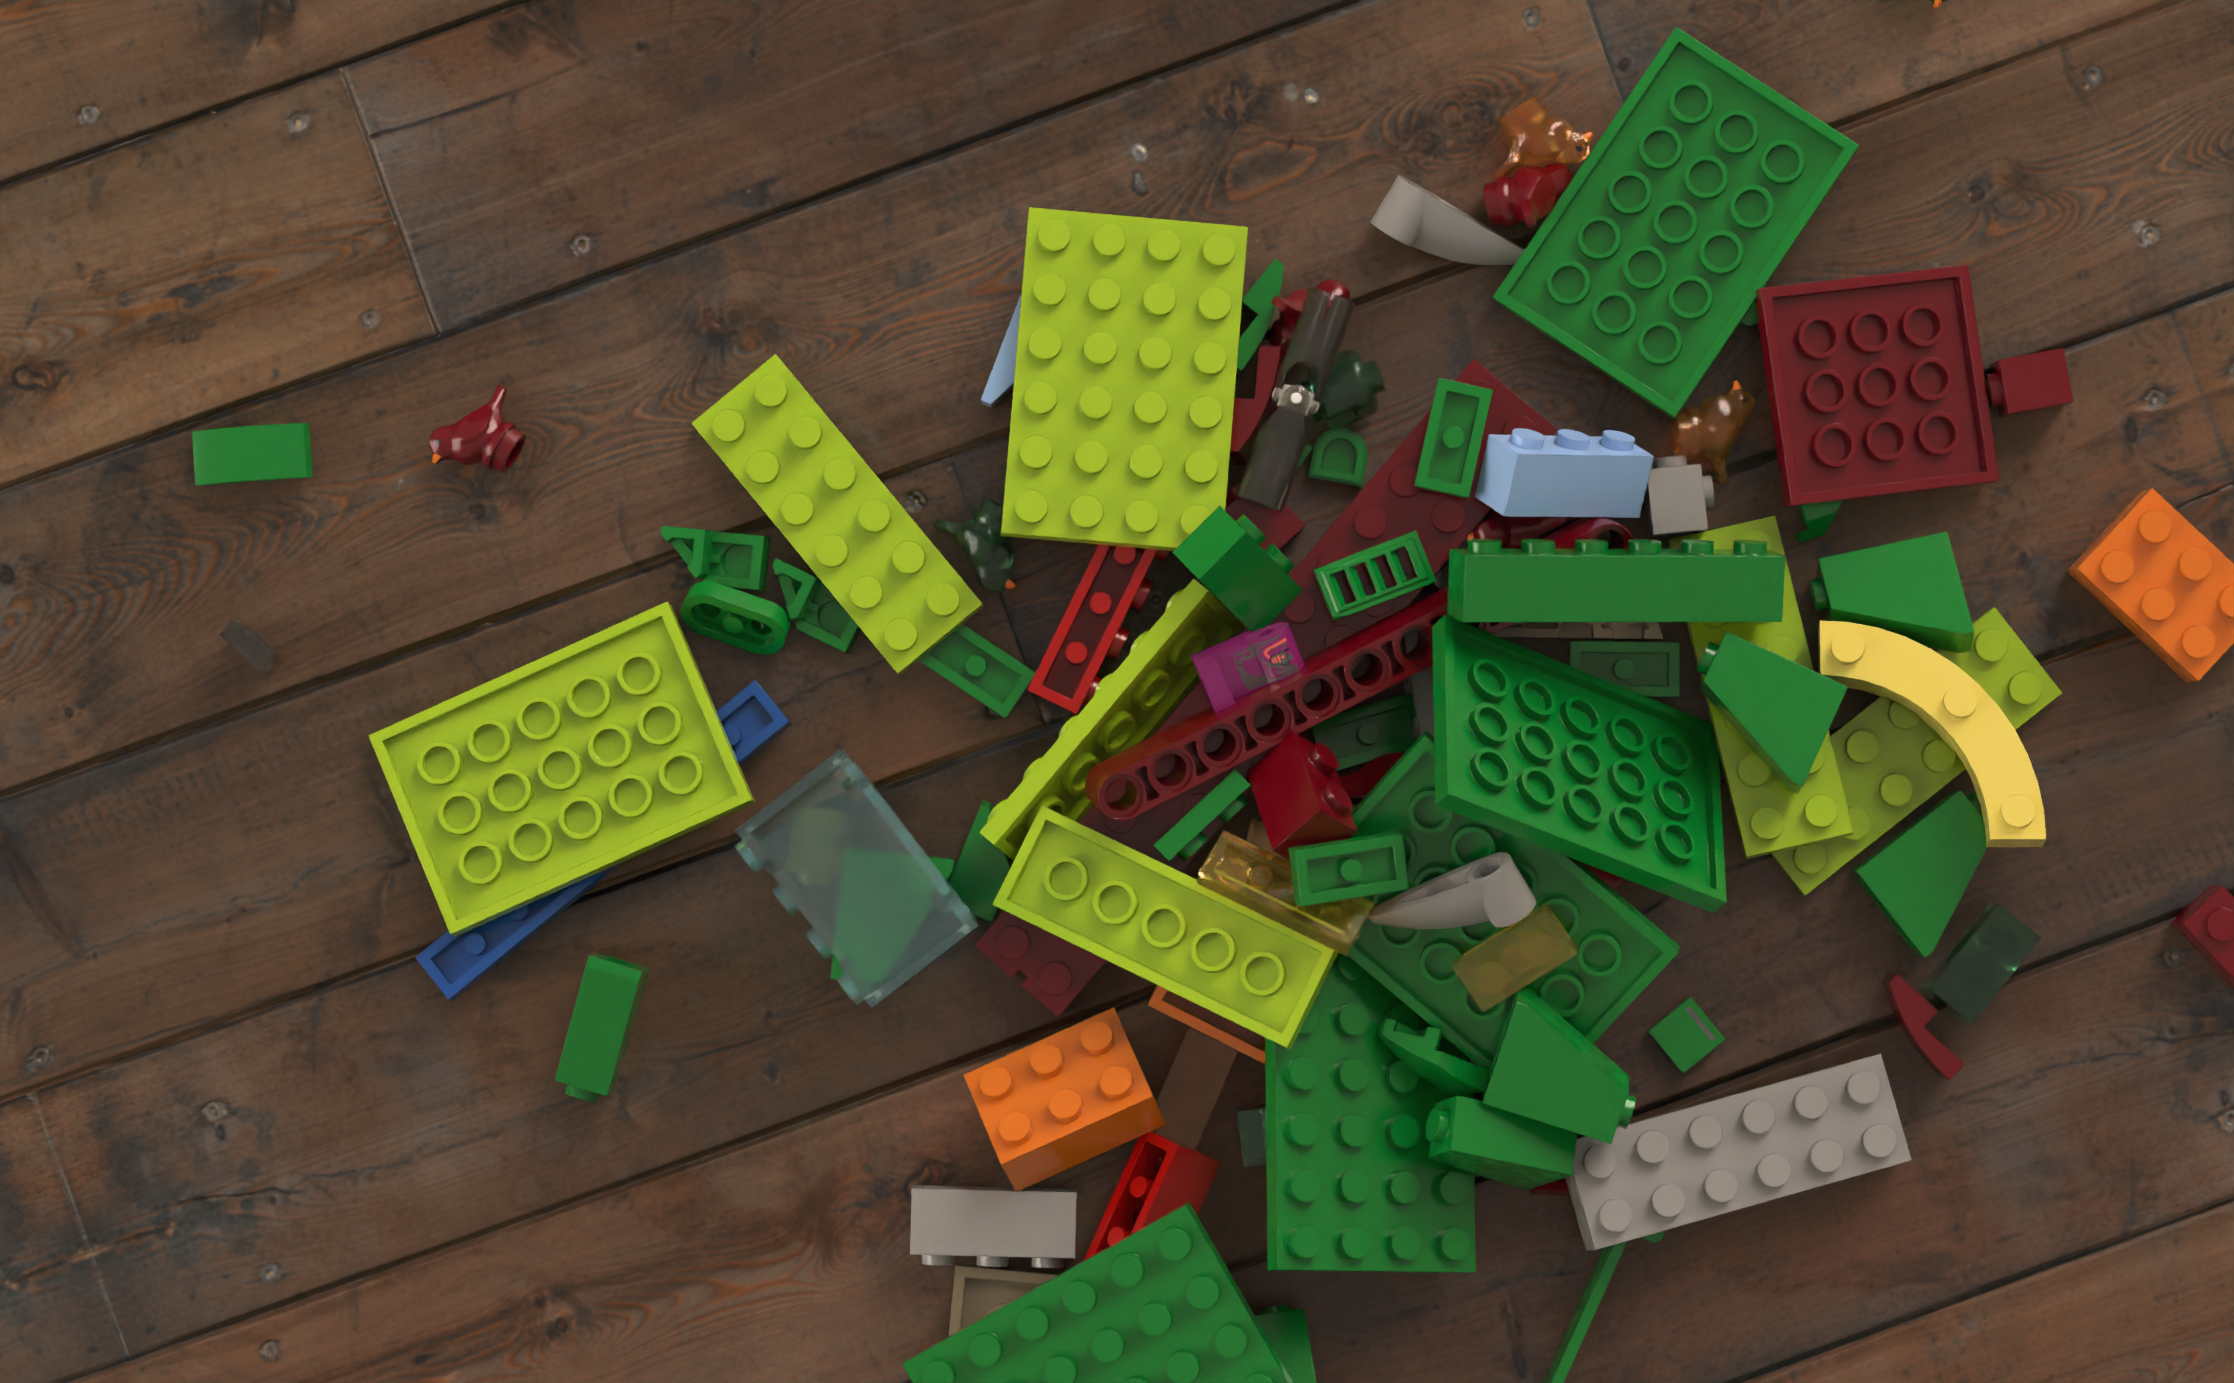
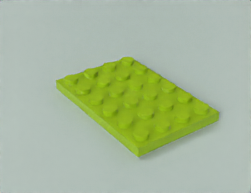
[1001,207,1248,551]
[368,601,755,937]

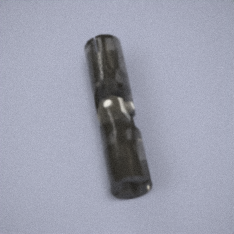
[1236,288,1356,512]

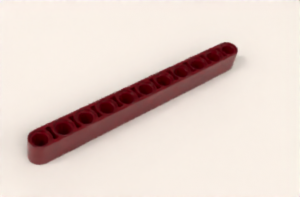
[1085,517,1634,821]

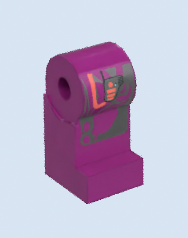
[1190,622,1304,713]

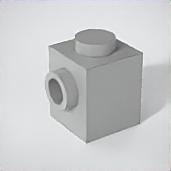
[1644,455,1714,538]

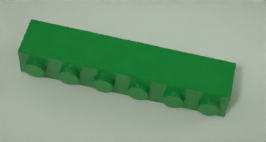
[1447,539,1785,622]

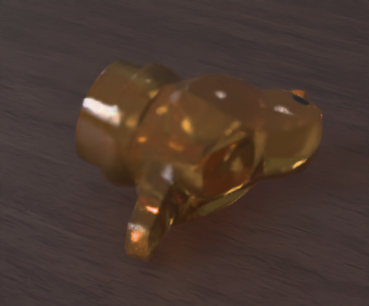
[1495,96,1593,178]
[1670,380,1754,485]

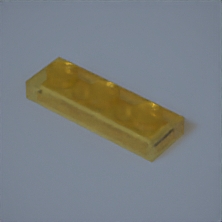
[1197,830,1374,956]

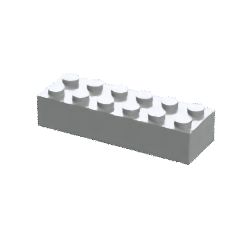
[1565,1054,1912,1251]

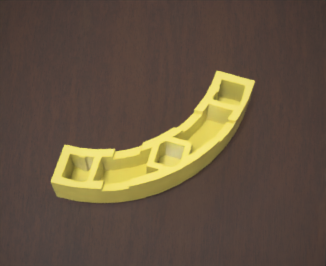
[1818,620,2046,847]

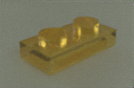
[1452,903,1577,1012]

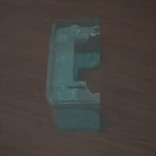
[735,748,980,1008]

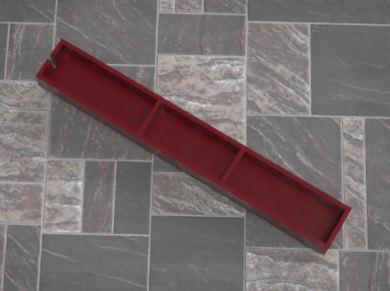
[975,359,1558,1017]

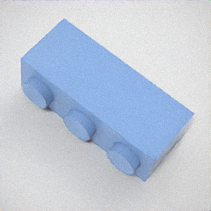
[1475,428,1654,518]

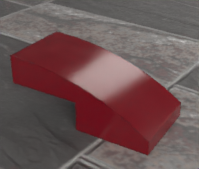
[1230,346,1290,466]
[1883,973,1964,1080]

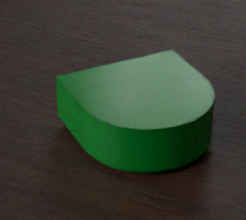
[1308,428,1368,488]

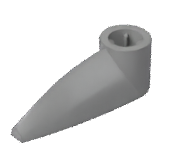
[1370,175,1525,265]
[1369,852,1536,929]

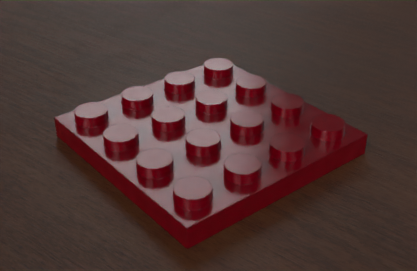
[1755,265,2000,508]

